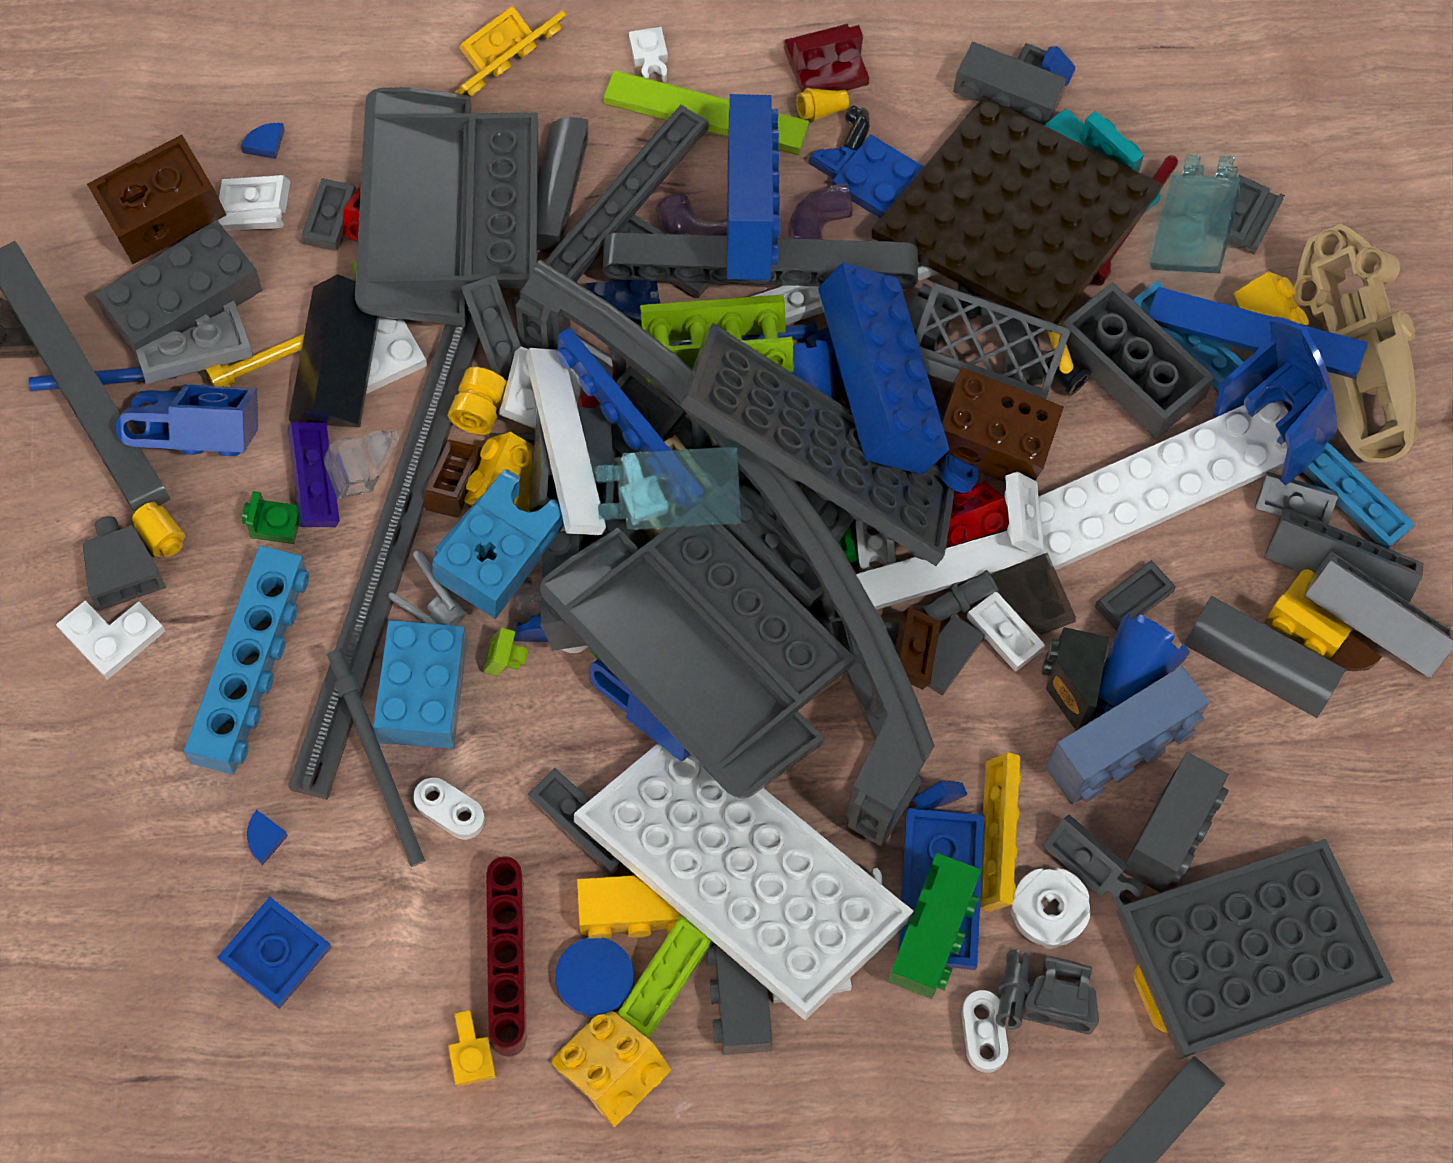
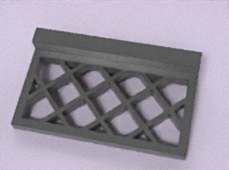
[916,282,1071,399]

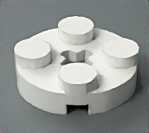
[1010,868,1091,949]

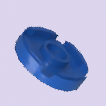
[555,938,634,1018]

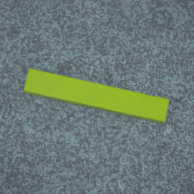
[604,70,809,155]

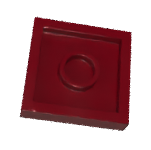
[783,24,870,92]

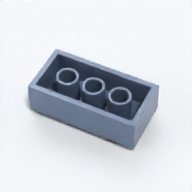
[1046,666,1210,804]

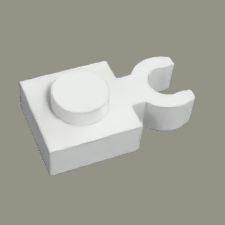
[628,27,668,83]

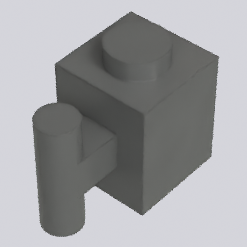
[907,283,962,351]

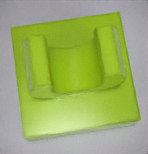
[483,627,529,677]

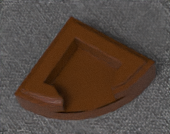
[1330,634,1382,672]

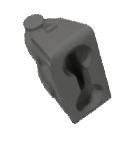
[1022,956,1099,1035]

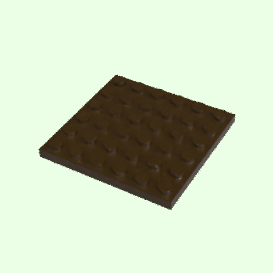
[872,96,1161,332]

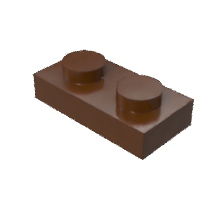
[895,607,941,690]

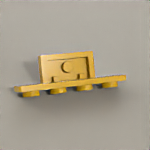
[454,5,567,97]

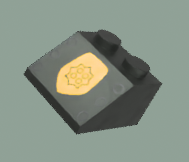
[1042,627,1109,731]

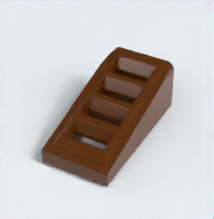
[423,439,482,518]

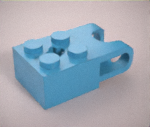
[432,469,564,619]

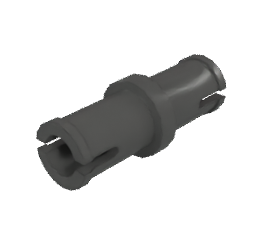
[922,570,999,621]
[996,950,1032,1030]

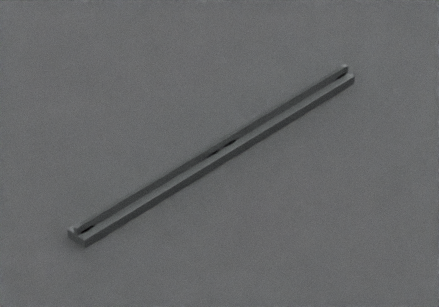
[289,302,480,800]

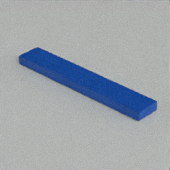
[1148,287,1368,379]

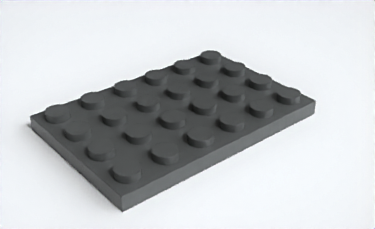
[1116,839,1393,1059]

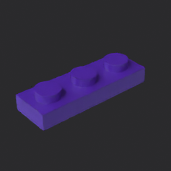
[288,422,340,527]

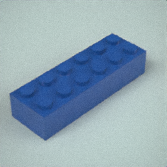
[727,94,780,280]
[818,262,949,474]

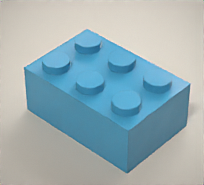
[373,620,467,749]

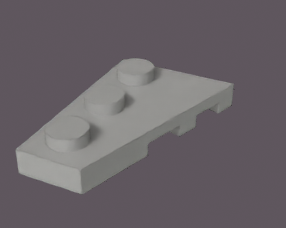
[136,301,253,384]

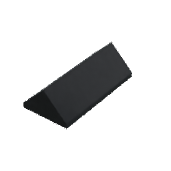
[288,274,380,428]

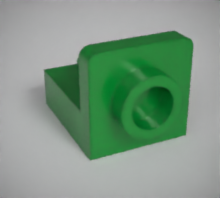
[242,491,299,544]

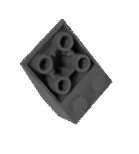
[529,406,614,517]

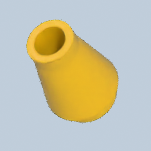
[796,88,849,122]

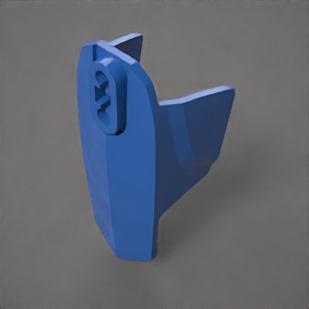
[1213,316,1337,485]

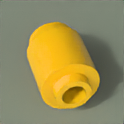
[132,502,185,558]

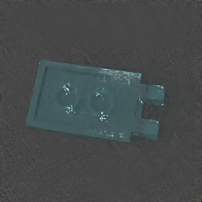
[1149,155,1242,274]
[596,447,742,530]

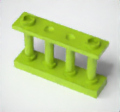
[640,294,794,383]

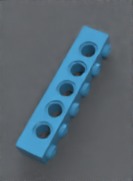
[184,545,310,775]

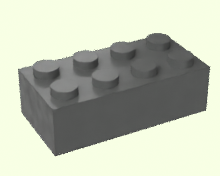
[95,220,262,361]
[1061,282,1215,439]

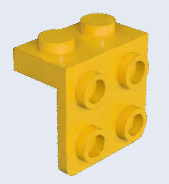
[464,432,534,513]
[1264,569,1353,660]
[552,1011,671,1128]

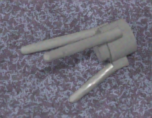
[388,551,466,626]

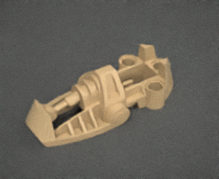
[1293,223,1421,463]

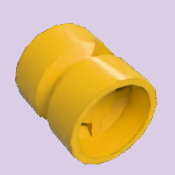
[447,367,507,435]

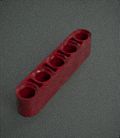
[486,856,527,1057]

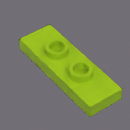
[617,915,713,1038]

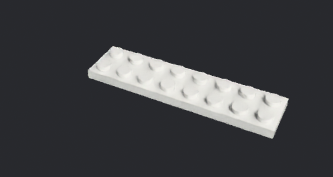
[1039,401,1289,573]

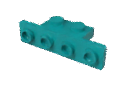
[1044,109,1161,213]

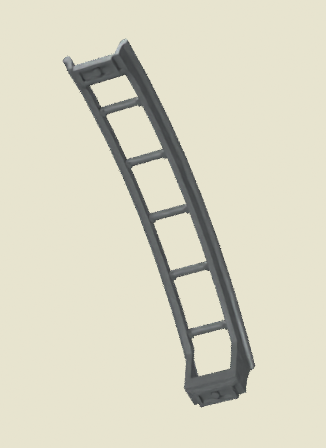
[515,260,934,846]

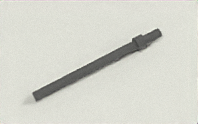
[327,649,425,867]

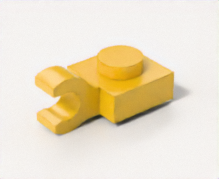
[448,1010,496,1087]

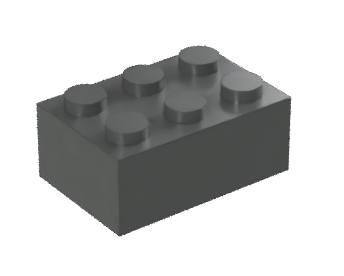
[1124,752,1229,893]

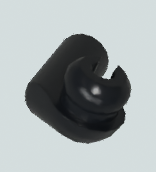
[843,105,870,151]

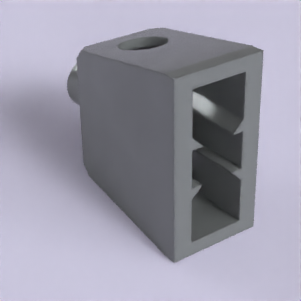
[83,516,166,611]

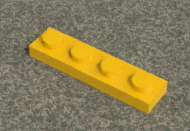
[980,752,1021,912]

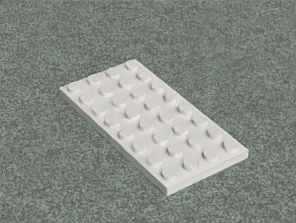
[574,744,914,1020]

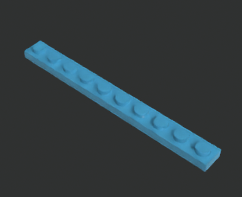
[1132,280,1415,549]

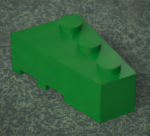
[887,852,982,999]

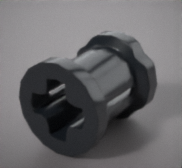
[1043,357,1091,396]

